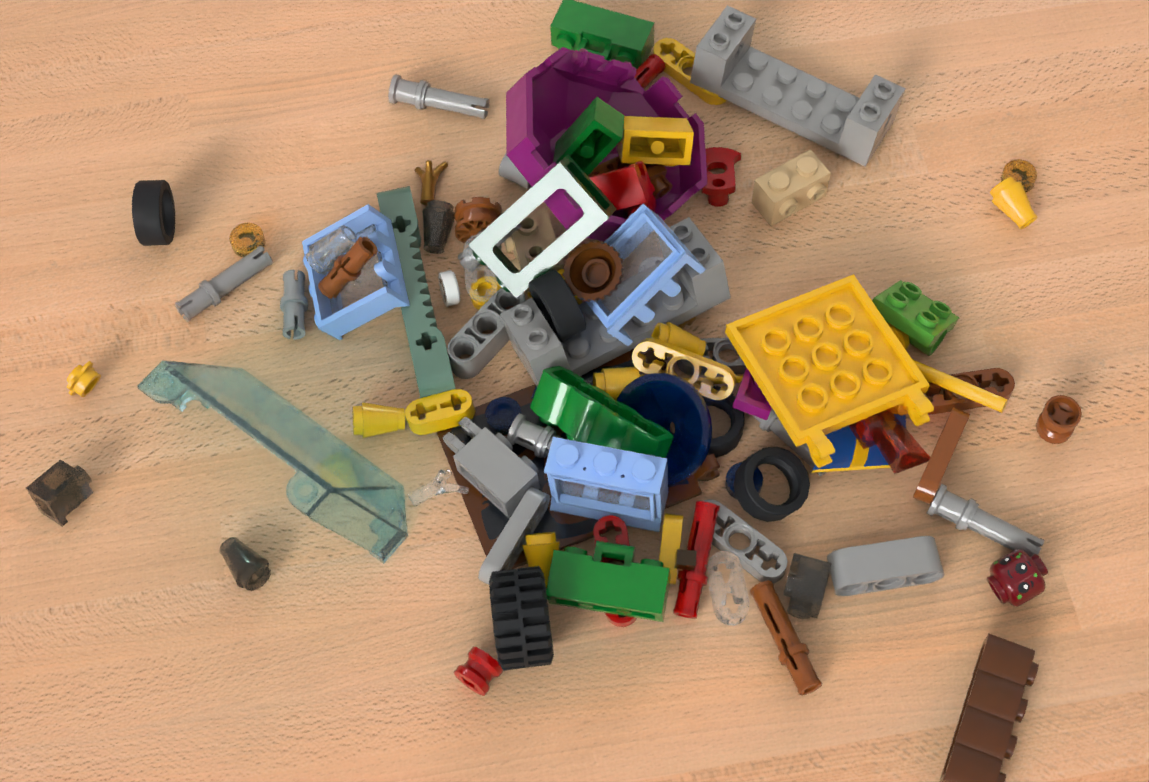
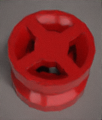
[454,647,504,696]

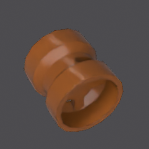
[1036,395,1082,444]

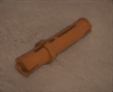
[750,580,822,695]

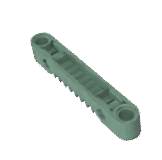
[376,186,456,398]

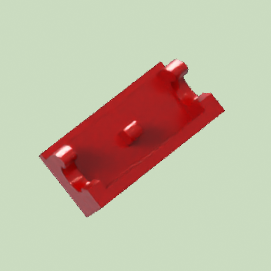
[589,161,655,211]

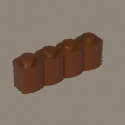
[940,634,1039,782]

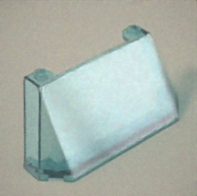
[137,360,408,564]

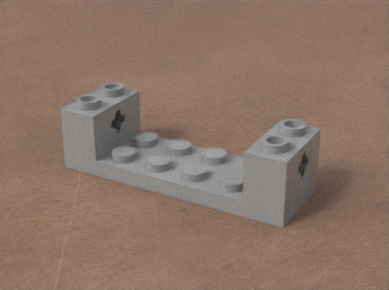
[690,5,906,167]
[500,217,731,386]

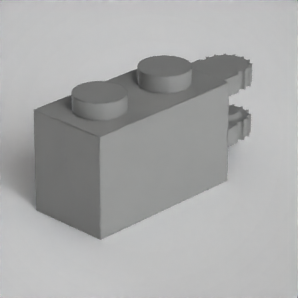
[443,417,540,518]

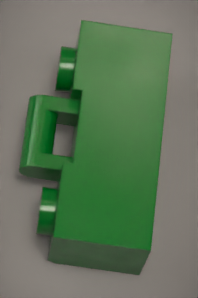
[550,0,654,69]
[546,541,671,622]

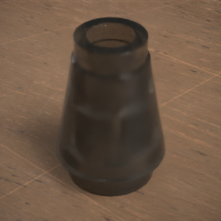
[422,200,455,254]
[219,537,271,591]

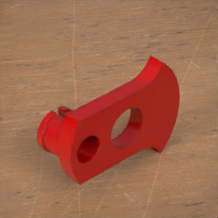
[701,147,741,207]

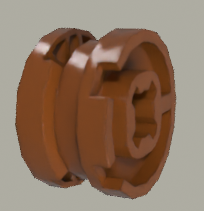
[455,197,502,245]

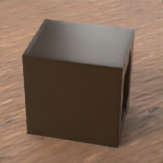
[675,549,696,570]

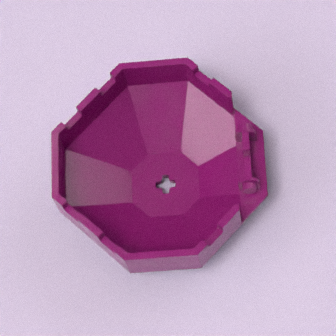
[506,47,707,242]

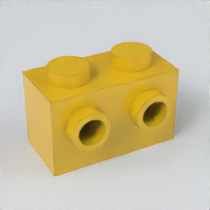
[616,116,694,166]

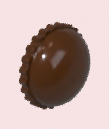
[562,241,625,302]

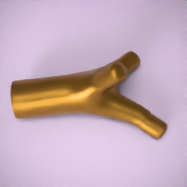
[415,160,448,206]

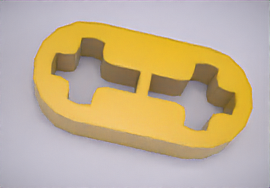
[405,389,475,435]
[659,514,683,585]

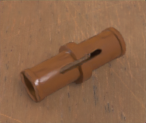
[318,237,377,299]

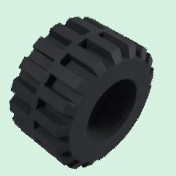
[489,566,554,670]

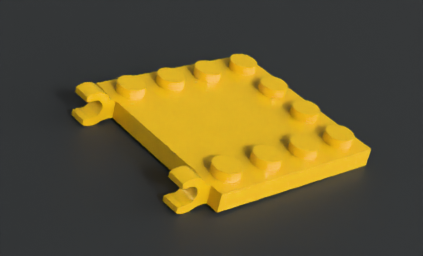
[725,274,934,468]

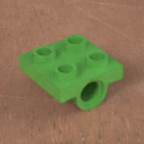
[872,280,960,356]

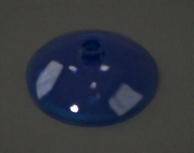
[616,373,712,485]

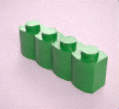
[530,366,674,458]

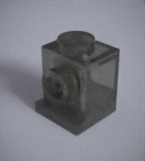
[26,460,93,526]
[783,553,832,619]

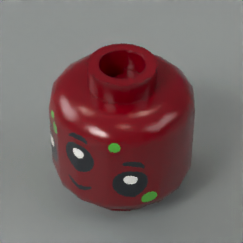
[986,549,1048,607]

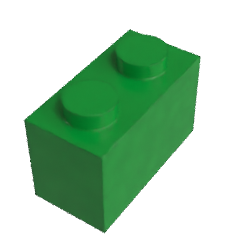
[553,97,625,176]

